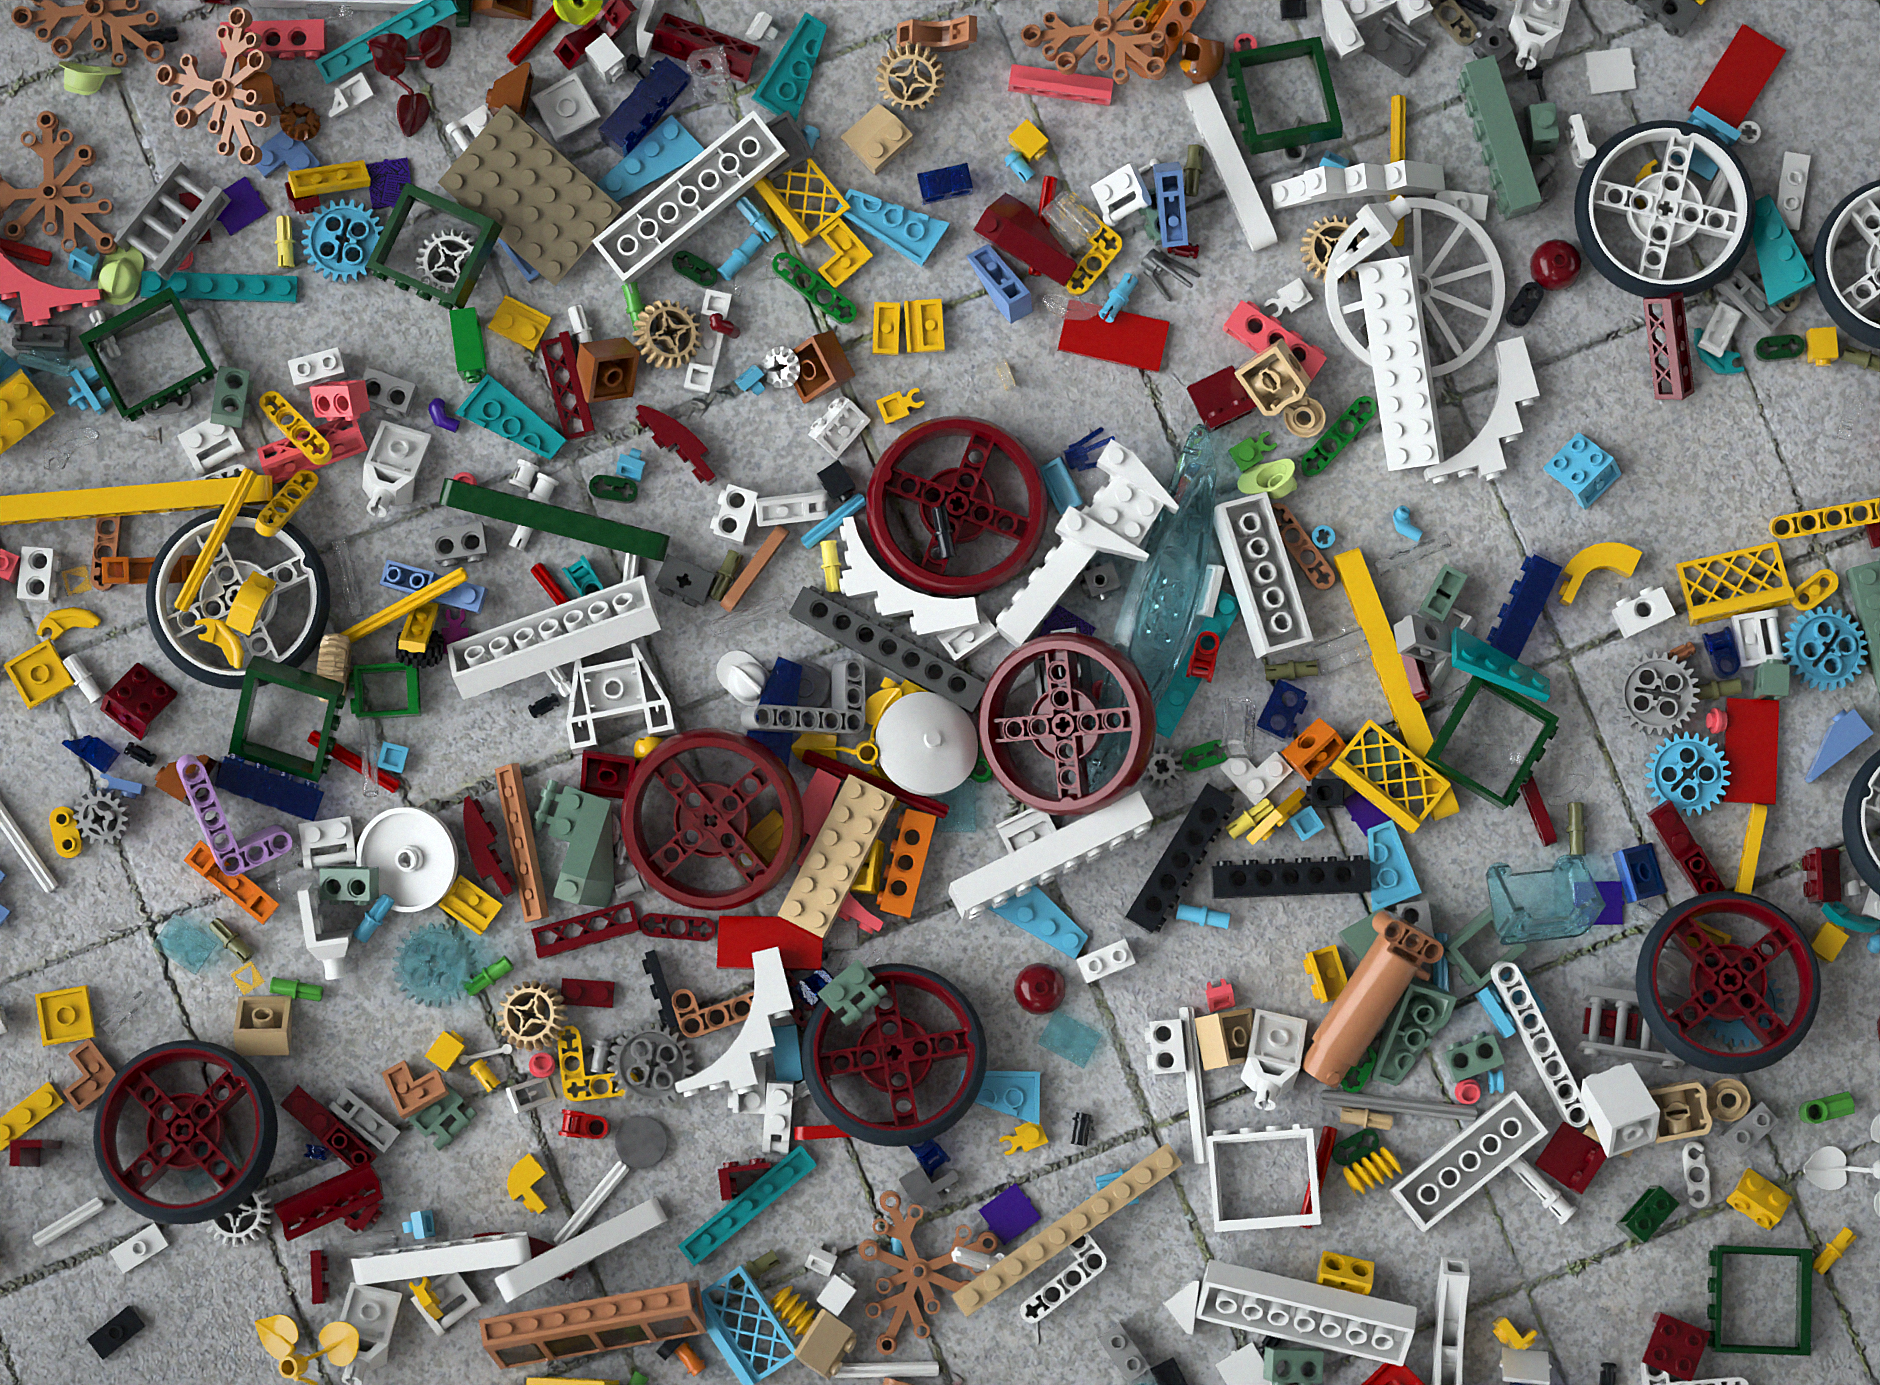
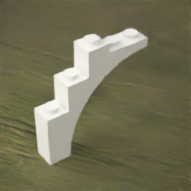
[1271,160,1445,210]
[1423,336,1540,484]
[839,516,982,638]
[675,947,794,1097]
[1431,1257,1470,1385]

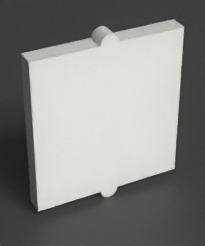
[1585,47,1636,95]
[1215,1342,1272,1385]
[1499,1347,1552,1385]

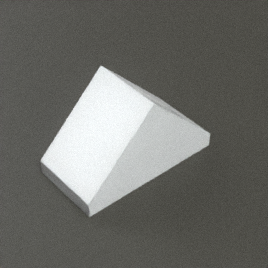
[506,1077,556,1114]
[1163,1280,1199,1334]

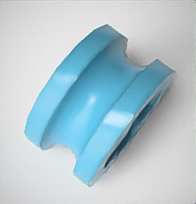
[1311,525,1335,550]
[1487,1069,1504,1094]

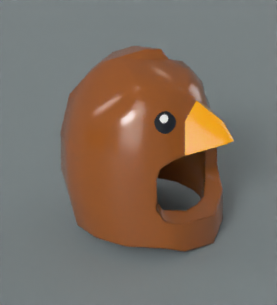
[1179,32,1225,84]

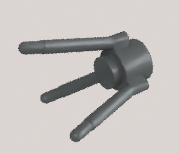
[1141,248,1200,301]

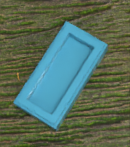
[1040,457,1084,515]

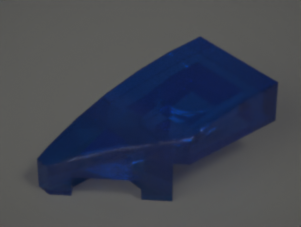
[61,735,120,774]

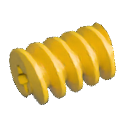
[1343,1147,1403,1198]
[768,1285,816,1337]

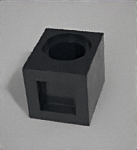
[817,460,856,503]
[1306,779,1344,808]

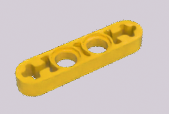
[259,391,332,465]
[255,469,319,537]
[1734,803,1767,895]

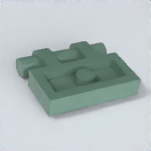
[532,779,587,843]
[818,959,888,1027]
[408,1082,477,1151]

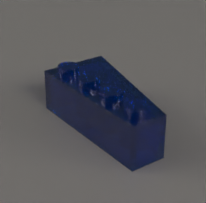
[211,753,324,822]

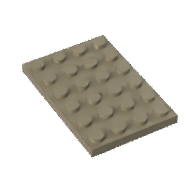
[437,104,623,286]

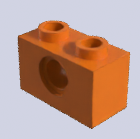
[1281,718,1346,782]

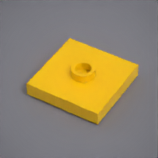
[3,638,75,710]
[35,985,96,1047]

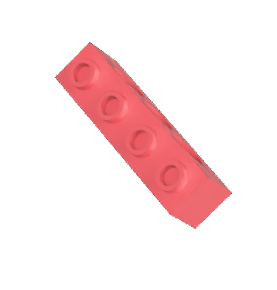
[220,19,327,62]
[1222,300,1327,384]

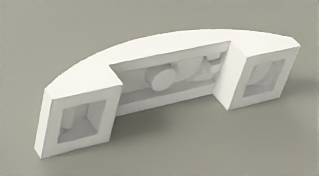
[637,0,659,64]
[684,289,732,393]

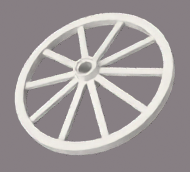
[1325,197,1505,378]

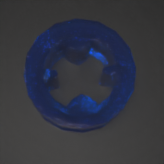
[303,1144,329,1161]

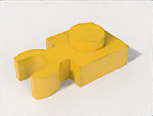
[876,388,925,426]
[999,1121,1048,1155]

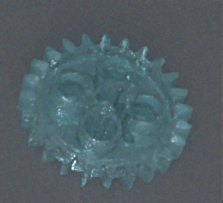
[392,922,478,1008]

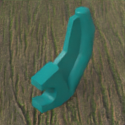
[1693,328,1745,376]
[1821,901,1880,933]

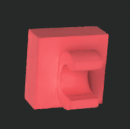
[1205,979,1235,1013]

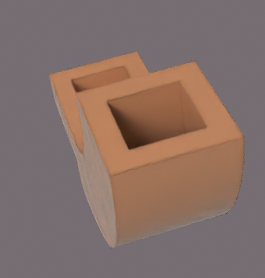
[897,15,978,52]

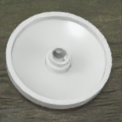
[875,692,978,796]
[356,807,458,912]

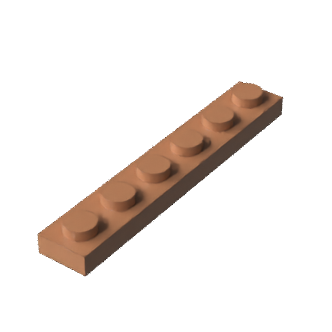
[495,763,549,923]

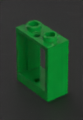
[449,307,487,384]
[349,662,421,720]

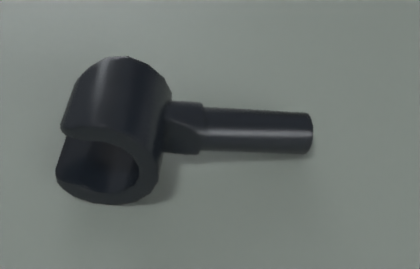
[626,54,651,89]
[1527,66,1547,101]

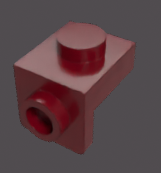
[284,181,321,214]
[342,1201,383,1233]

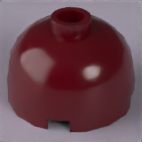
[1530,239,1582,291]
[1013,963,1066,1015]

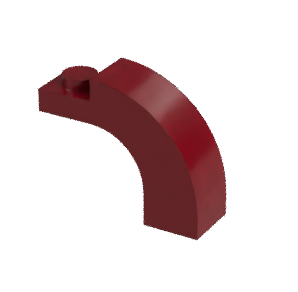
[553,0,638,71]

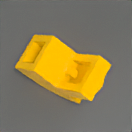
[226,571,277,635]
[507,1153,548,1214]

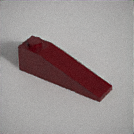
[973,192,1078,287]

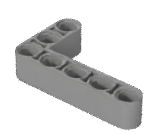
[741,658,865,736]

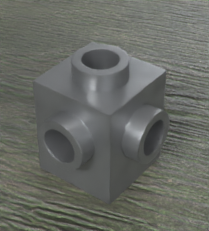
[1472,24,1515,64]
[1079,562,1121,602]

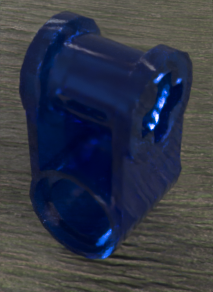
[1702,626,1740,679]
[908,1139,951,1177]

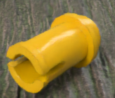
[469,1058,501,1092]

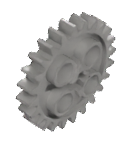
[1615,651,1701,736]
[607,1023,693,1109]

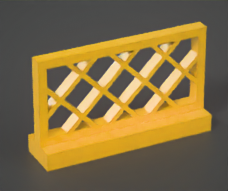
[753,158,851,248]
[1675,541,1795,627]
[1328,719,1451,834]

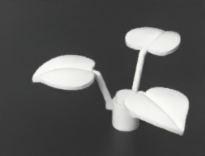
[1803,1113,1880,1217]

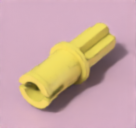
[275,215,295,268]
[820,540,842,593]
[1225,798,1275,840]

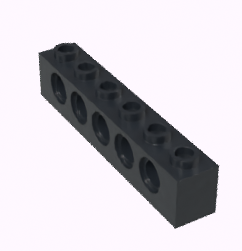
[1124,783,1235,935]
[1210,855,1371,899]

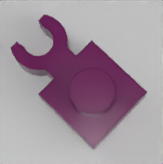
[442,609,469,655]

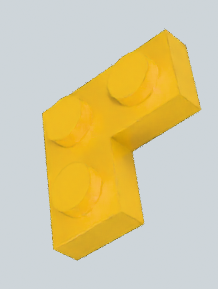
[817,217,873,290]
[1246,787,1306,845]

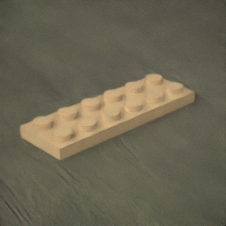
[777,774,897,939]

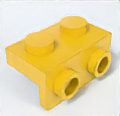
[1302,944,1348,1004]
[1726,1167,1792,1230]
[1491,1316,1538,1350]

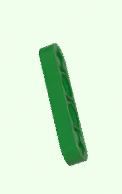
[771,252,857,325]
[1300,396,1377,477]

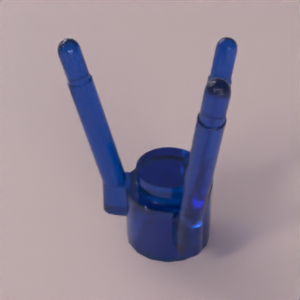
[1063,427,1115,472]

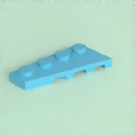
[597,115,705,203]
[835,189,950,268]
[987,885,1088,960]

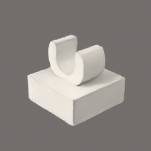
[745,12,778,41]
[805,1241,837,1277]

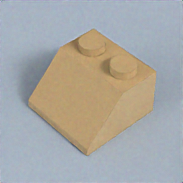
[840,103,913,175]
[233,996,292,1056]
[1194,1008,1254,1070]
[793,1309,857,1380]

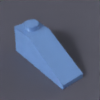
[1153,161,1188,248]
[967,244,1033,324]
[1805,709,1873,783]

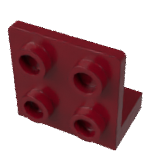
[1187,365,1257,434]
[100,663,178,741]
[1802,847,1842,903]
[1535,1122,1607,1195]
[718,1158,772,1201]
[1642,1312,1710,1382]

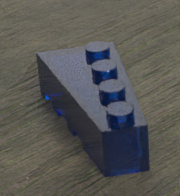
[598,57,691,158]
[1486,550,1563,660]
[746,656,804,769]

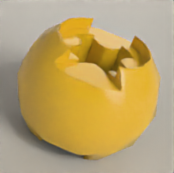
[633,737,663,763]

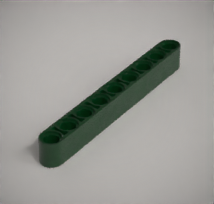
[438,478,670,562]

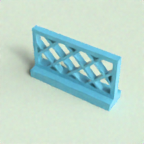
[701,1264,797,1385]

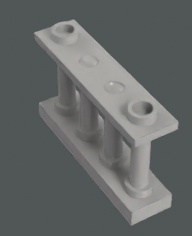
[113,159,231,281]
[1577,984,1691,1070]

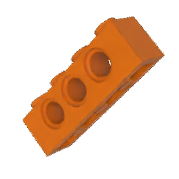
[1126,0,1207,79]
[876,808,937,919]

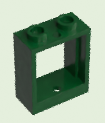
[1615,1185,1680,1243]

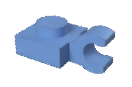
[97,774,147,799]

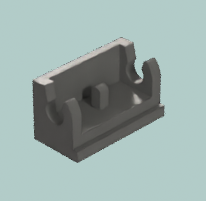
[12,324,70,352]

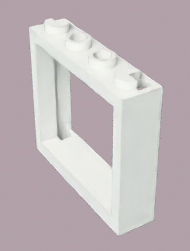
[1207,1124,1322,1232]

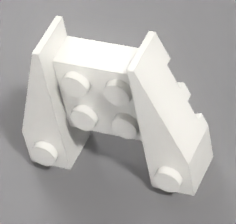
[1321,0,1433,63]
[1055,439,1179,562]
[566,643,677,754]

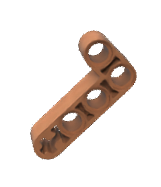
[672,989,754,1039]

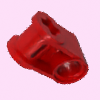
[1185,631,1220,683]
[558,1109,611,1140]

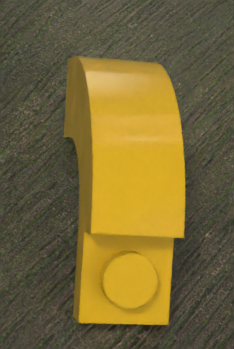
[1558,542,1643,607]

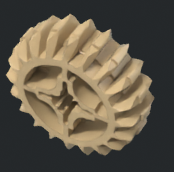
[876,41,946,112]
[1300,215,1369,284]
[632,299,702,370]
[317,633,352,704]
[497,980,568,1052]

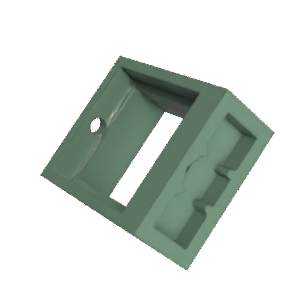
[1442,905,1528,988]

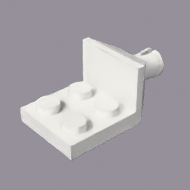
[1507,0,1571,70]
[1333,195,1411,278]
[362,420,432,517]
[297,882,353,980]
[1241,1009,1307,1110]
[339,1282,402,1385]

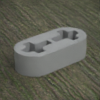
[142,389,193,416]

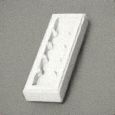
[1776,151,1811,232]

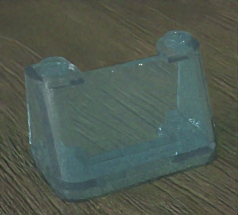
[1485,855,1606,945]

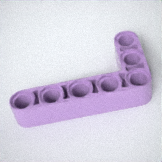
[176,754,293,876]

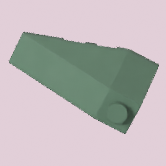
[553,793,615,908]
[1371,977,1457,1086]

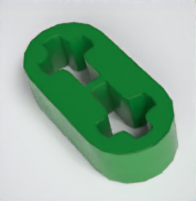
[1181,740,1230,773]
[1340,1047,1377,1093]

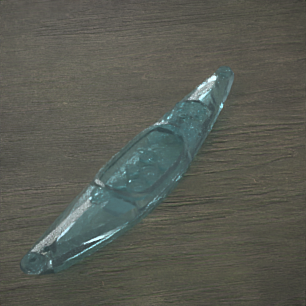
[1086,424,1217,792]

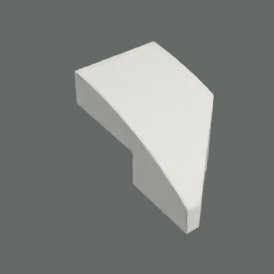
[329,72,377,118]

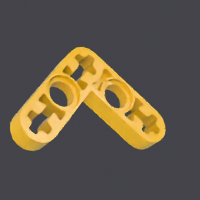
[1059,200,1122,296]
[557,1025,640,1102]

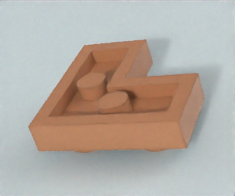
[62,1038,117,1113]
[382,1060,450,1119]

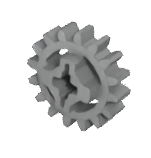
[73,787,132,845]

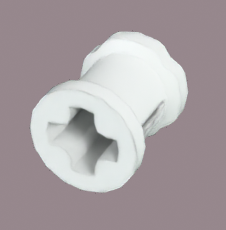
[508,459,539,492]

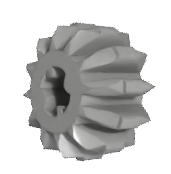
[1141,745,1184,790]

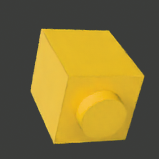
[1008,119,1049,164]
[1805,327,1839,367]
[1810,922,1849,964]
[425,1030,467,1072]

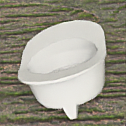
[716,650,773,706]

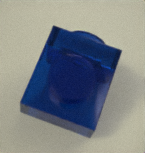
[795,966,834,1006]

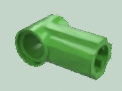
[1798,1091,1855,1124]

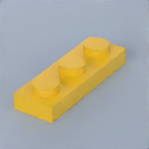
[288,160,371,198]
[399,602,439,653]
[0,1082,66,1151]

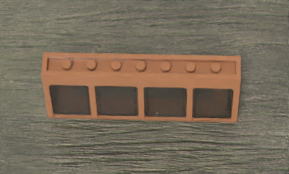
[479,1280,708,1369]

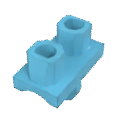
[67,366,113,415]

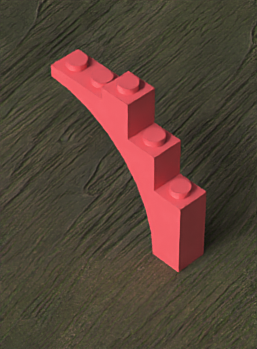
[0,247,104,327]
[796,768,884,934]

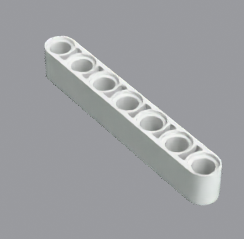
[1183,82,1278,252]
[1490,961,1590,1127]
[495,1197,668,1303]
[351,1232,532,1285]

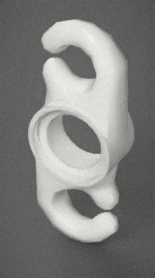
[1682,1141,1711,1208]

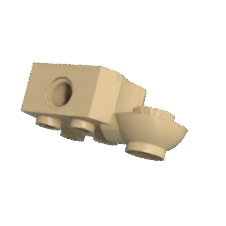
[1234,338,1326,438]
[1647,1078,1750,1143]

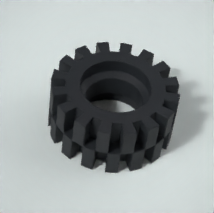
[395,629,444,669]

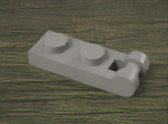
[1716,268,1787,336]
[328,1086,402,1153]

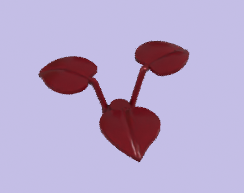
[367,25,452,137]

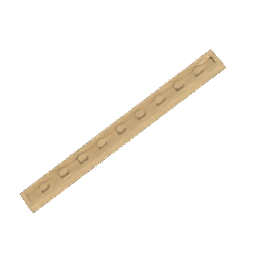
[951,1143,1183,1318]

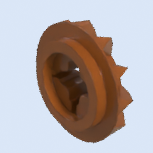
[279,102,321,141]

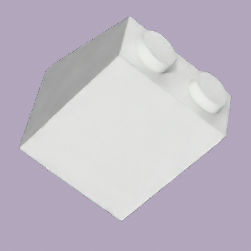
[1581,1062,1660,1158]

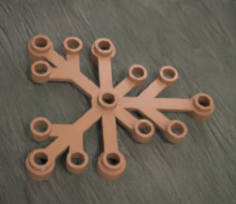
[11,0,166,68]
[1021,0,1167,85]
[156,7,272,166]
[0,111,118,255]
[858,1190,998,1355]

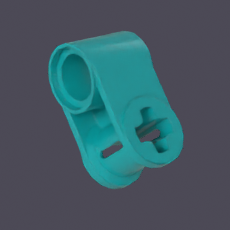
[562,555,604,597]

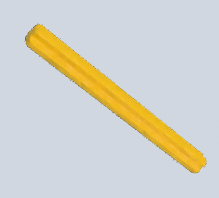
[1389,95,1406,247]
[174,468,257,612]
[339,567,469,644]

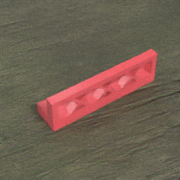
[1008,64,1114,106]
[257,417,368,485]

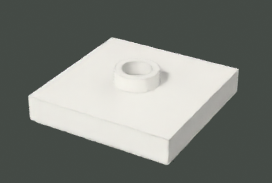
[531,72,602,143]

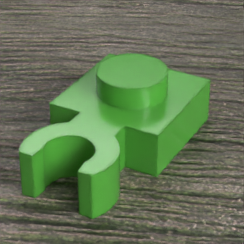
[1228,431,1277,473]

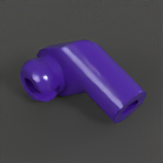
[428,398,460,433]

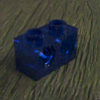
[917,163,973,205]
[1255,679,1308,742]

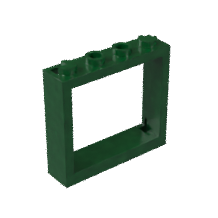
[1225,36,1343,155]
[366,182,503,310]
[78,287,218,422]
[228,655,346,783]
[1423,675,1559,810]
[1707,1245,1813,1356]

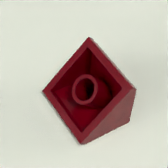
[580,750,638,799]

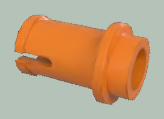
[674,1341,706,1377]

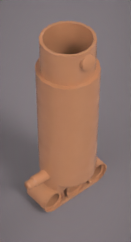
[1300,910,1444,1089]

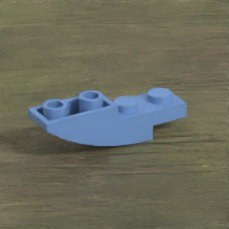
[379,560,488,614]

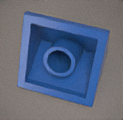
[1613,842,1667,904]

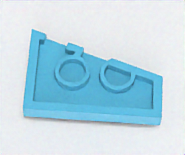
[1367,820,1422,912]
[961,1070,1040,1125]

